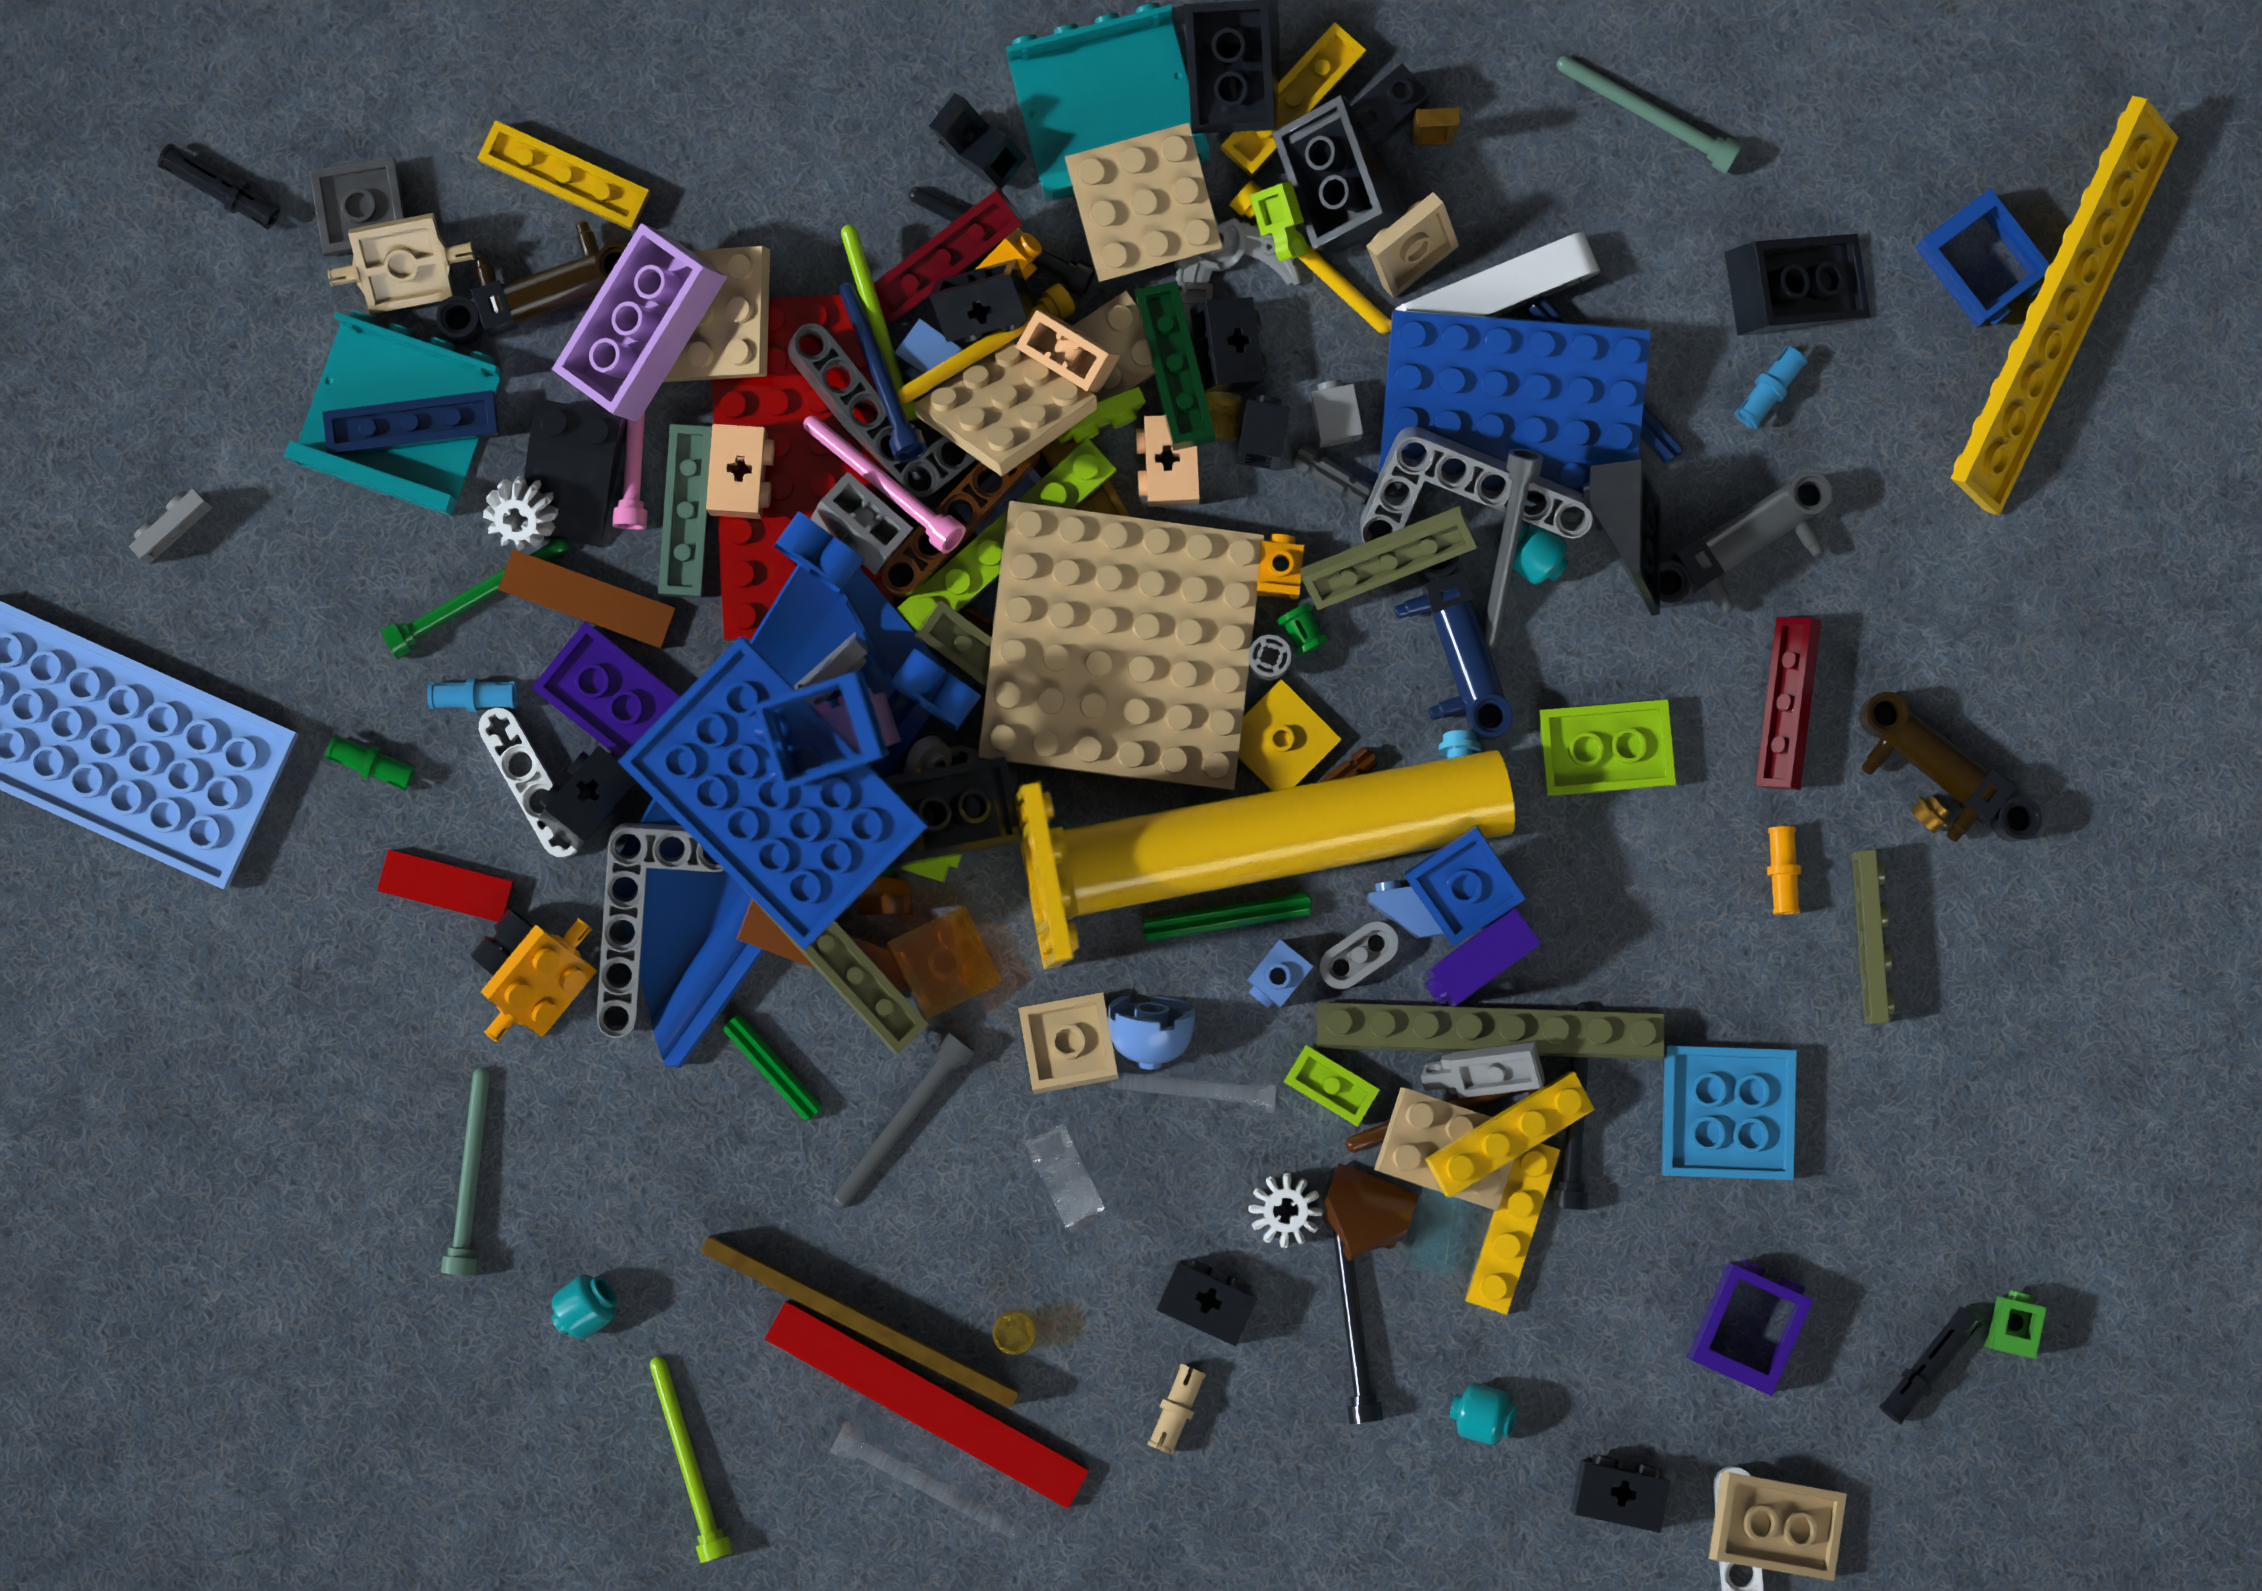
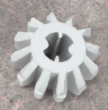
[483,475,558,551]
[1248,1173,1322,1248]

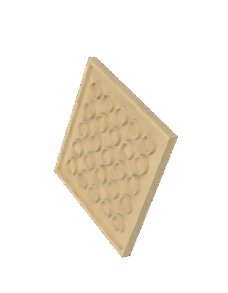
[977,501,1264,791]

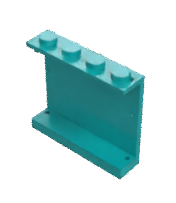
[1006,2,1210,202]
[284,310,503,517]

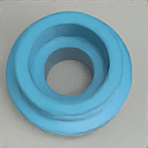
[1439,730,1482,758]

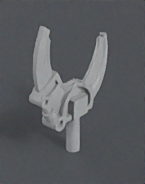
[1174,213,1301,338]

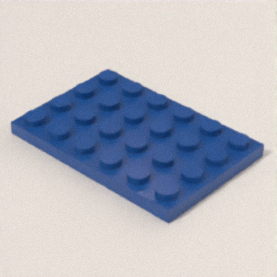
[1378,309,1651,495]
[618,636,929,950]

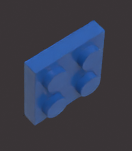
[1404,825,1526,947]

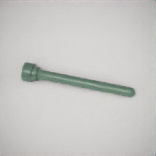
[1556,56,1743,175]
[441,1067,490,1276]

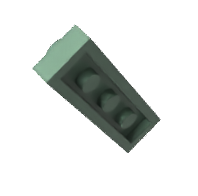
[658,424,712,598]

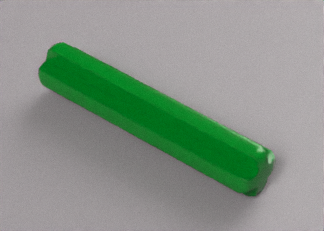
[723,1015,822,1121]

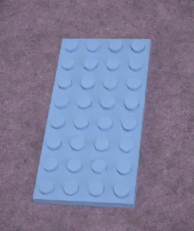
[0,601,299,890]

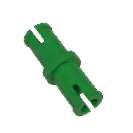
[325,734,416,791]

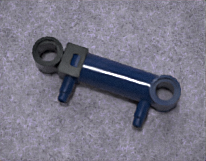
[1394,556,1513,740]

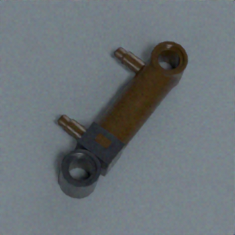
[436,221,627,345]
[1859,692,2042,842]

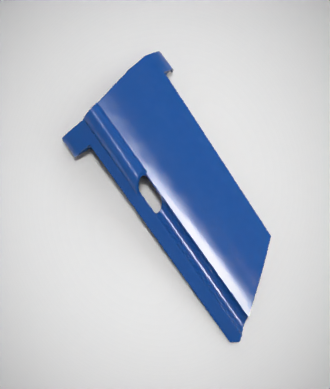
[612,511,981,1068]

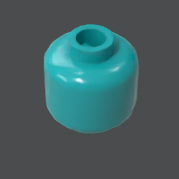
[1513,522,1569,585]
[551,1274,617,1339]
[1450,1383,1517,1446]

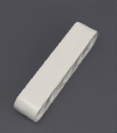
[1394,232,1601,317]

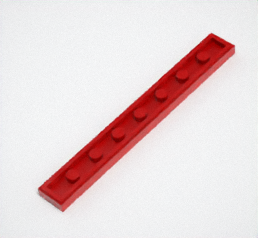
[764,1301,1089,1509]

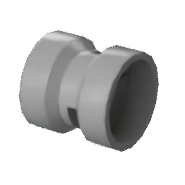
[1248,634,1292,681]

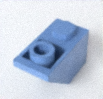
[1367,880,1445,939]

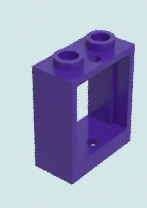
[1424,908,1541,1007]
[1686,1259,1814,1396]

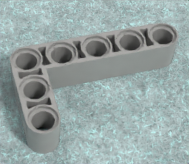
[1360,426,1593,543]
[597,823,724,1038]

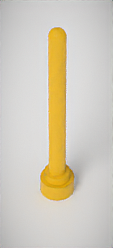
[1229,180,1391,334]
[897,283,1075,404]

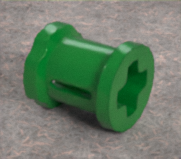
[1277,602,1330,658]

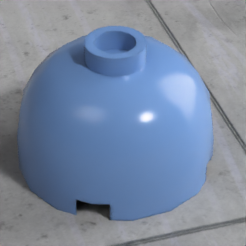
[1108,995,1195,1070]

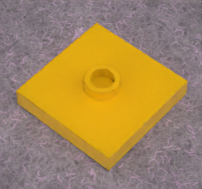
[1238,679,1342,791]

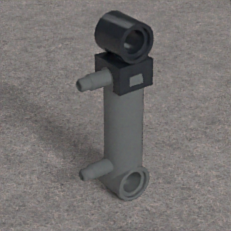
[1660,472,1832,614]

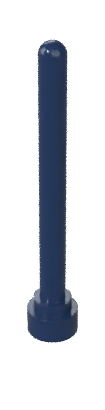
[839,281,927,462]

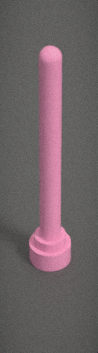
[612,412,648,530]
[803,416,966,554]

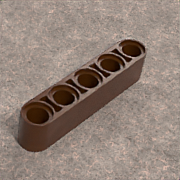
[881,450,1040,598]

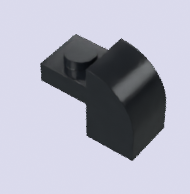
[929,93,1027,190]

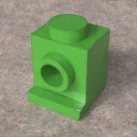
[1985,1290,2047,1359]

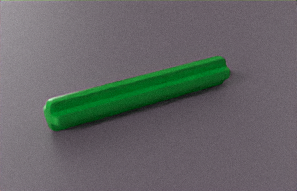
[1142,892,1312,941]

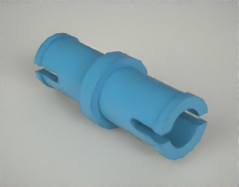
[1735,346,1807,429]
[427,678,518,712]

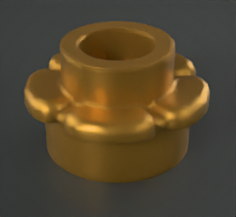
[1910,795,1950,834]

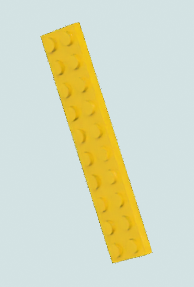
[1951,96,2178,516]

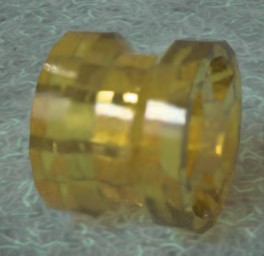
[992,1310,1037,1355]

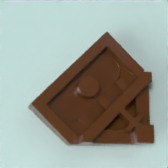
[858,876,913,915]
[1322,1163,1419,1261]

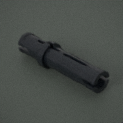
[157,143,281,230]
[1879,1306,1982,1425]

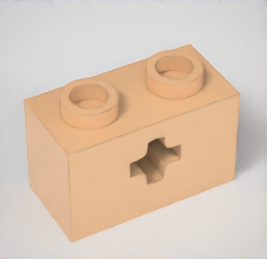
[1015,310,1120,393]
[1136,415,1200,507]
[706,424,775,519]

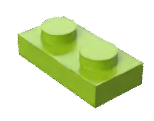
[1058,386,1146,443]
[1283,1045,1380,1127]

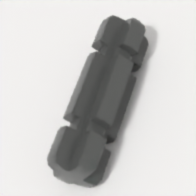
[1292,446,1372,505]

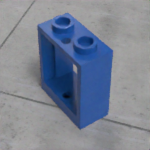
[1915,188,2050,328]
[751,670,890,790]

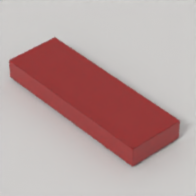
[377,849,515,922]

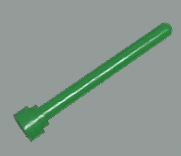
[380,538,569,660]

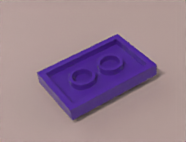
[531,621,680,759]

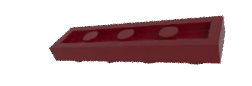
[873,187,1025,324]
[1755,617,1821,790]

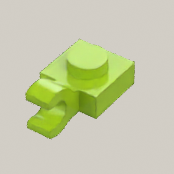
[1249,181,1308,262]

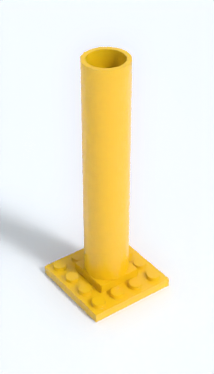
[1014,750,1515,970]

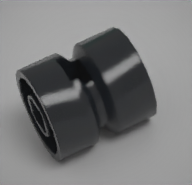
[470,908,534,976]

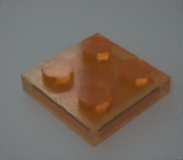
[886,905,1003,1020]

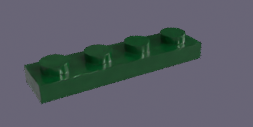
[1135,281,1216,451]

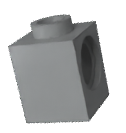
[1310,380,1363,448]

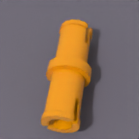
[1767,826,1802,915]

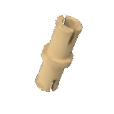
[1147,1364,1206,1455]

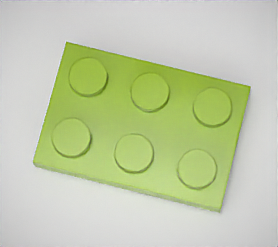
[1538,699,1676,797]

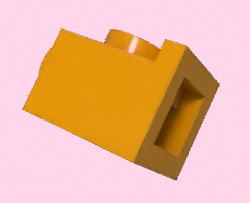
[976,228,1042,281]
[1256,534,1304,600]

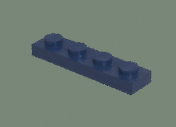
[322,390,500,456]

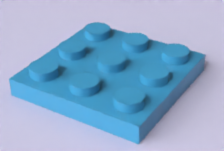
[1661,1046,1797,1180]

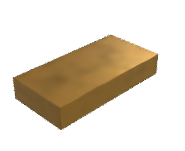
[1411,107,1460,146]

